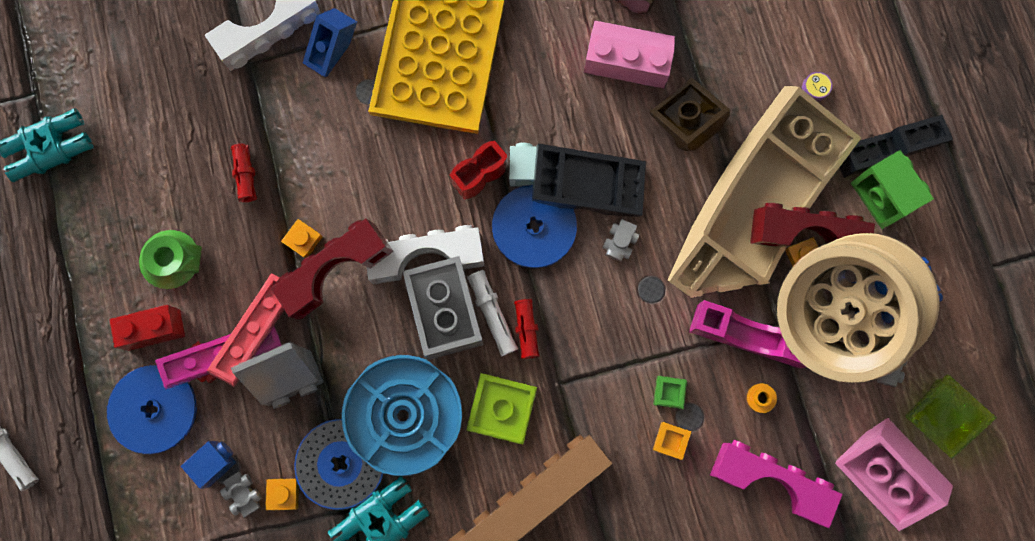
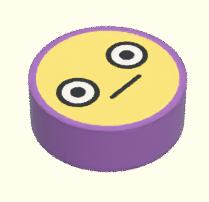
[802,72,832,101]

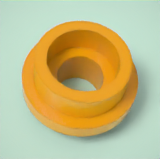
[747,383,777,413]

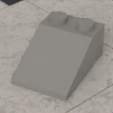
[402,256,484,360]
[231,342,324,409]

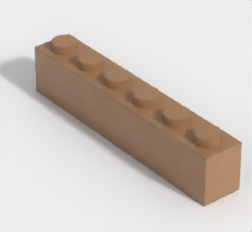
[449,434,612,541]

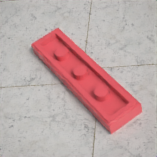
[207,273,284,387]

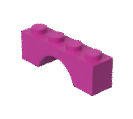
[689,300,806,369]
[710,440,842,528]

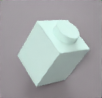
[509,143,537,187]

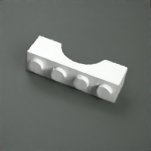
[205,0,321,71]
[367,225,485,284]

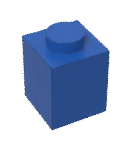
[180,441,237,489]

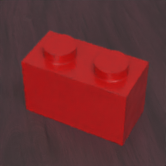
[109,304,185,351]

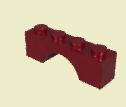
[750,203,875,247]
[271,218,394,320]

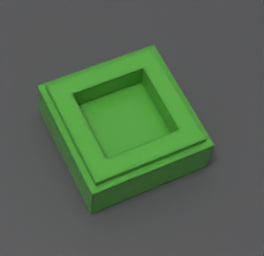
[653,376,687,409]

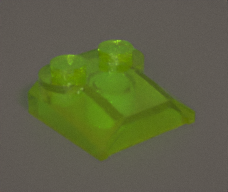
[905,374,997,459]

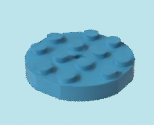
[342,355,462,476]

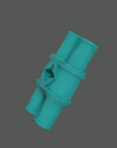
[0,108,94,182]
[328,476,430,541]

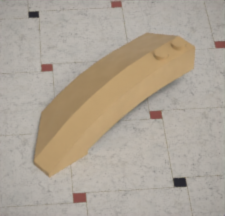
[668,86,861,298]

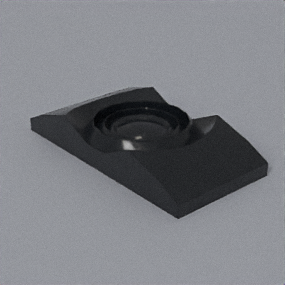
[532,143,646,217]

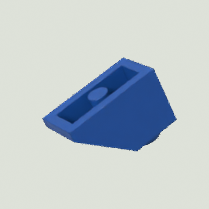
[303,8,357,77]

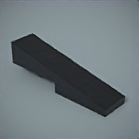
[839,115,953,178]

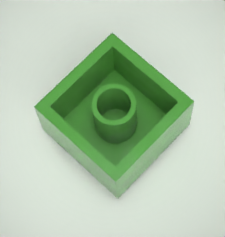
[851,150,934,229]

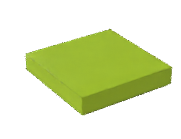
[466,373,537,445]

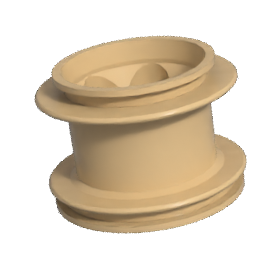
[777,233,939,382]

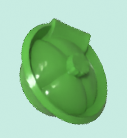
[139,230,202,289]

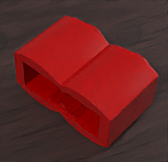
[450,141,508,200]

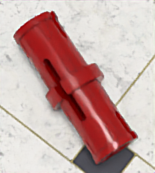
[231,143,257,202]
[514,299,540,359]

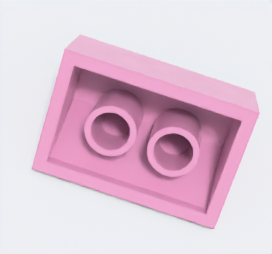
[584,21,675,88]
[835,418,953,531]

